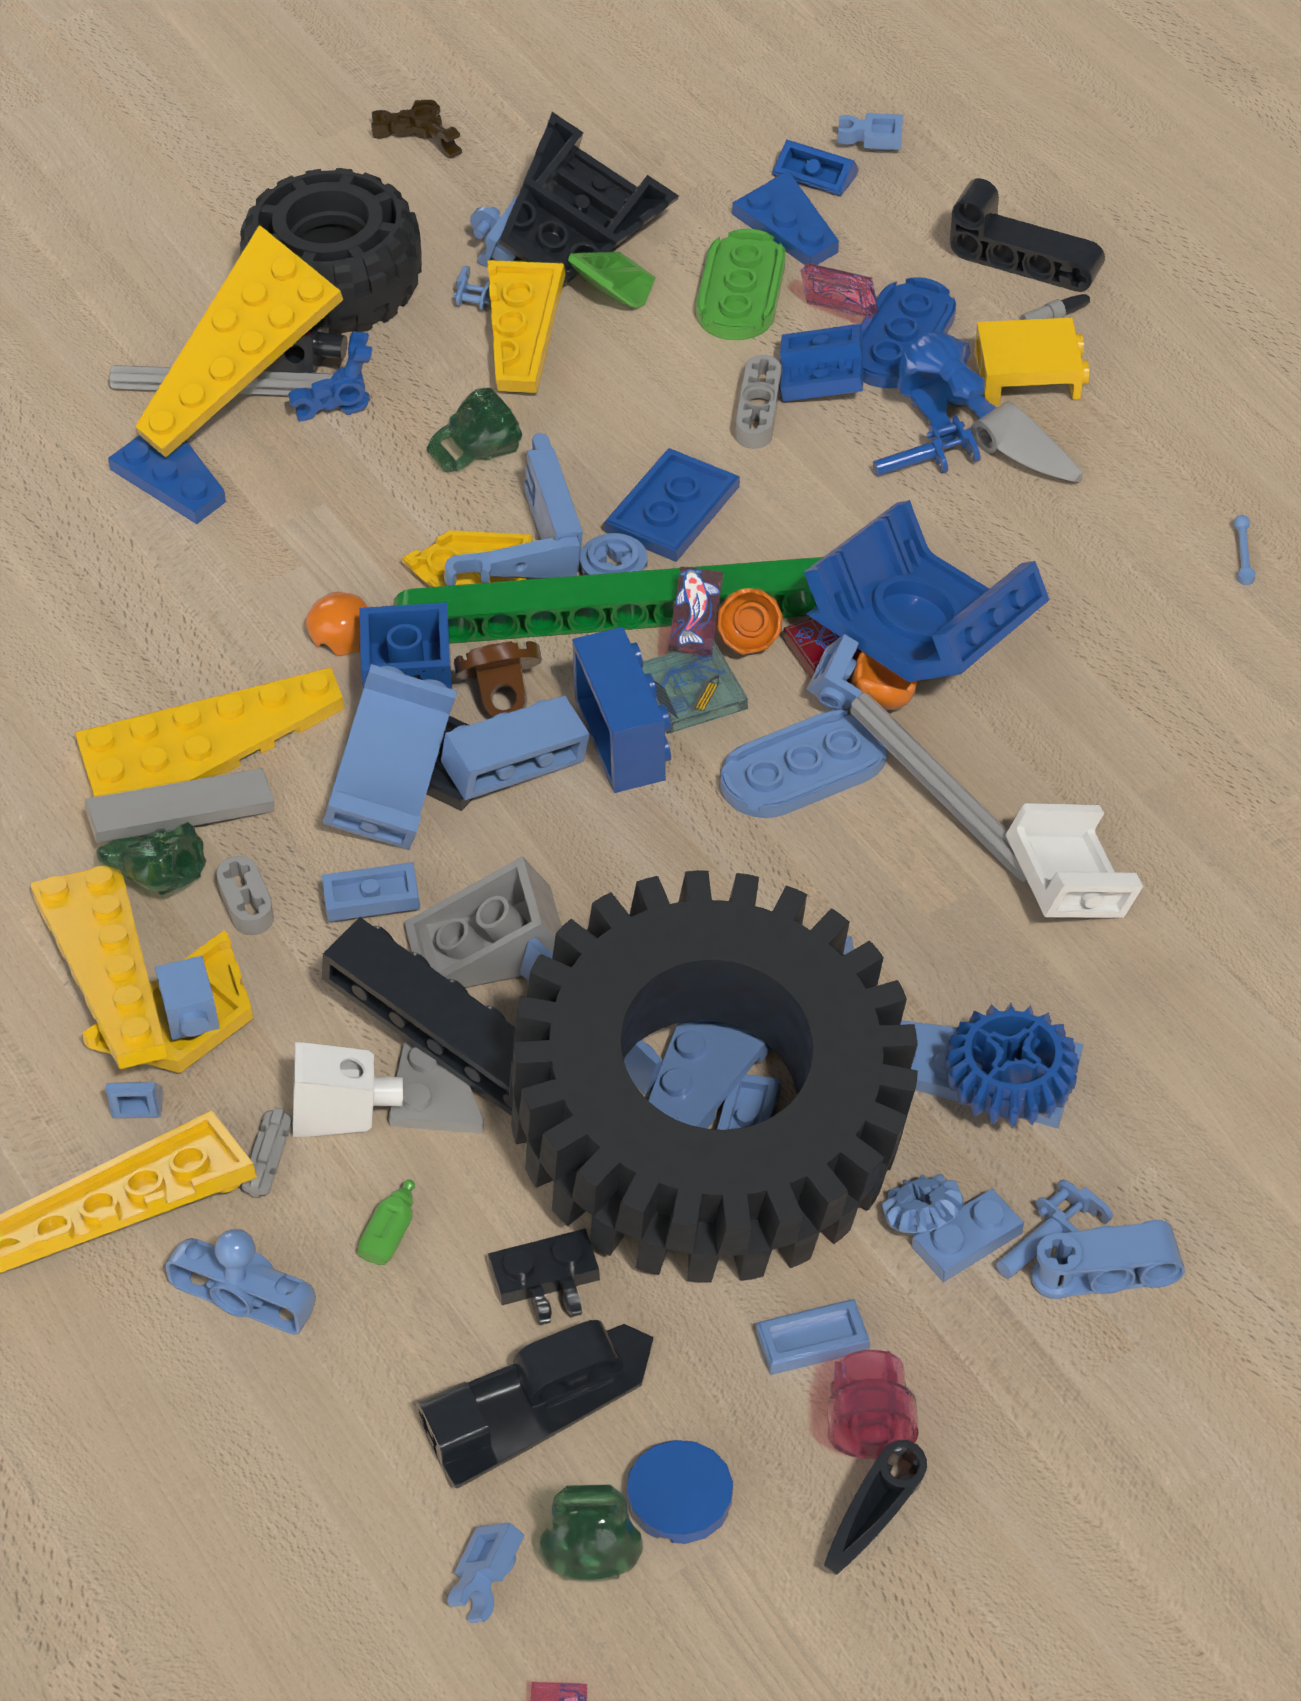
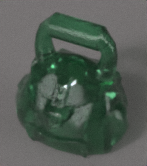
[427,387,522,472]
[96,822,207,895]
[539,1484,643,1582]

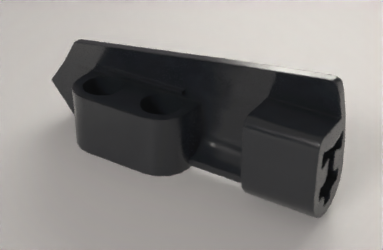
[415,1320,654,1488]

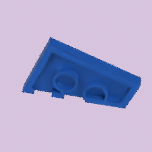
[732,171,839,269]
[108,435,226,524]

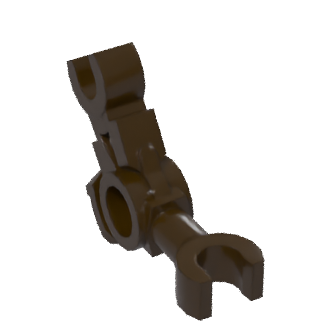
[371,99,462,159]

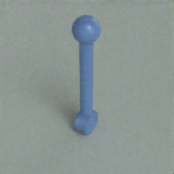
[1234,515,1256,585]

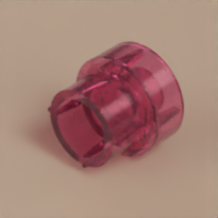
[827,1350,919,1459]

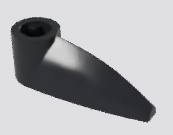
[824,1440,927,1575]

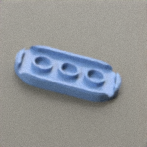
[720,710,887,818]

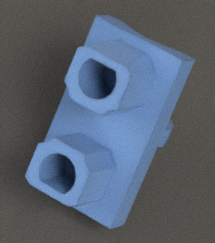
[470,196,518,267]

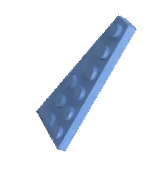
[648,936,854,1129]

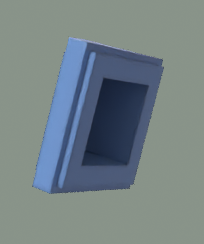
[106,1082,163,1118]

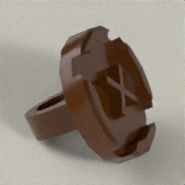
[453,641,542,717]

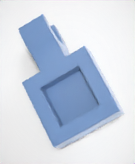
[448,1522,524,1623]

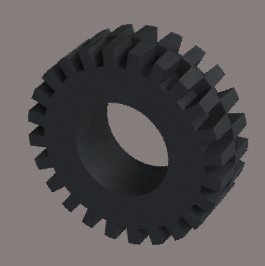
[509,870,918,1282]

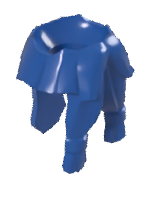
[897,331,997,442]

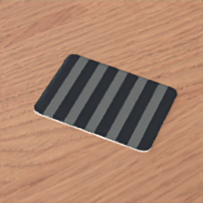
[654,681,678,719]

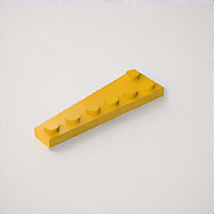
[30,863,168,1069]
[0,1110,257,1273]

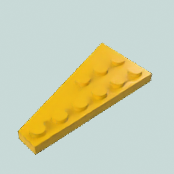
[135,225,343,458]
[75,667,344,797]

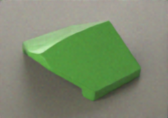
[568,252,656,308]

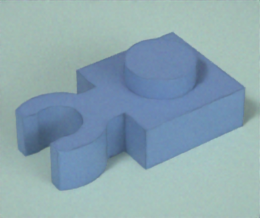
[838,113,903,151]

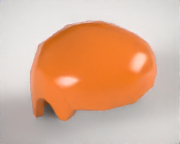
[716,588,783,655]
[305,591,368,656]
[851,651,918,710]

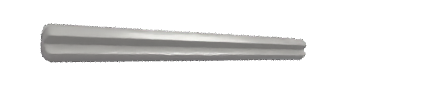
[109,365,333,396]
[850,693,1028,883]

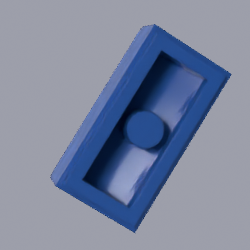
[772,139,859,196]

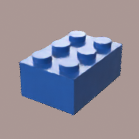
[572,627,671,793]

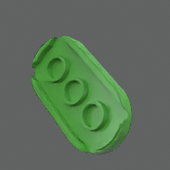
[697,229,786,340]

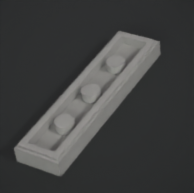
[85,768,275,843]

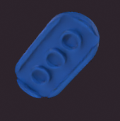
[861,277,956,388]

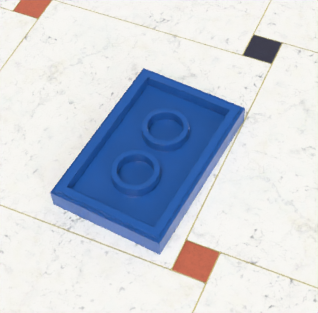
[604,448,740,562]

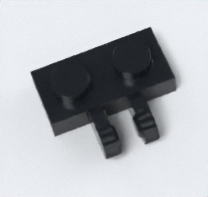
[488,1228,600,1325]

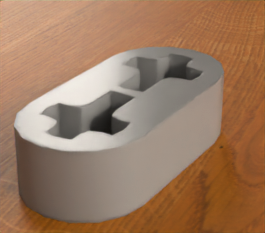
[216,856,274,935]

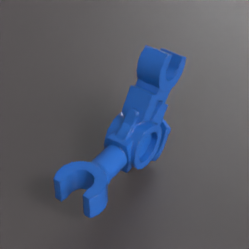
[288,331,372,422]

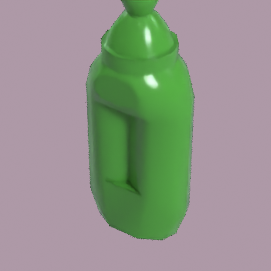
[357,1179,415,1265]

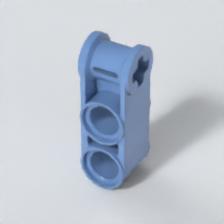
[1032,1220,1185,1299]

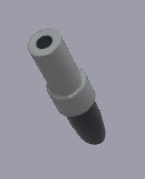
[1020,294,1090,320]

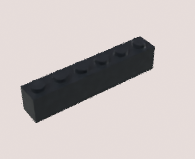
[322,917,515,1116]

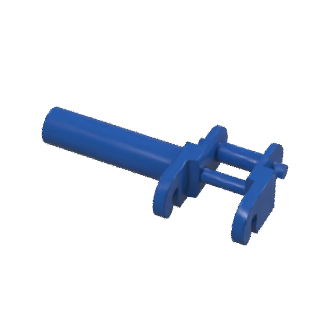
[873,416,981,477]

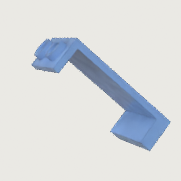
[322,664,458,850]

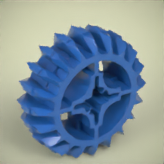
[945,1002,1079,1128]

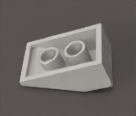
[404,856,562,987]

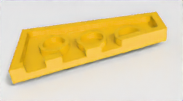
[487,260,566,393]

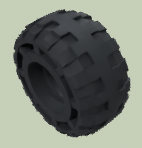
[240,168,422,335]

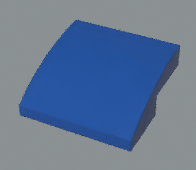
[780,324,863,402]

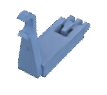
[444,433,583,586]

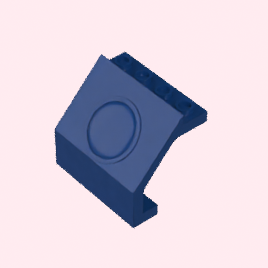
[804,500,1050,682]

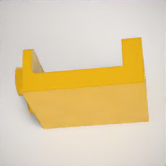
[974,317,1089,405]

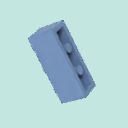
[441,695,590,800]

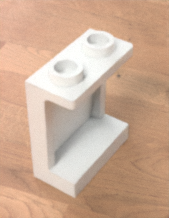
[1006,803,1143,918]

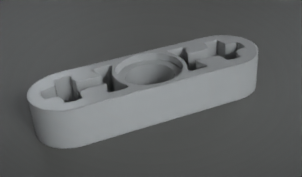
[736,355,782,449]

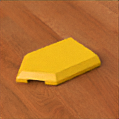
[402,530,533,587]

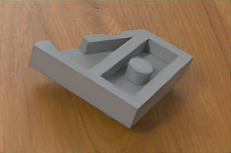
[389,1040,484,1134]

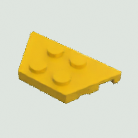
[82,930,254,1073]

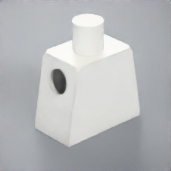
[293,1042,403,1137]

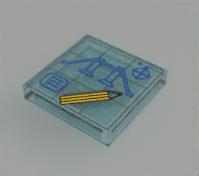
[642,640,748,734]

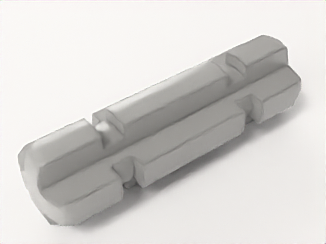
[241,1108,293,1198]

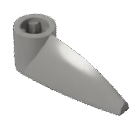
[972,402,1083,482]

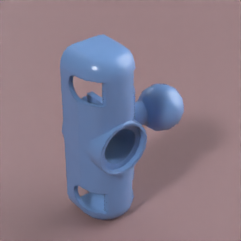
[165,1229,316,1335]

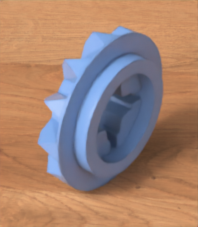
[580,533,647,575]
[882,1174,963,1233]

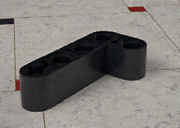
[950,178,1105,292]

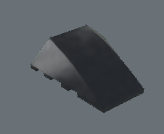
[499,112,679,286]

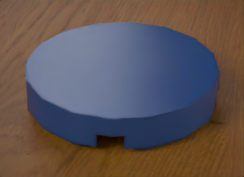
[627,1440,733,1544]

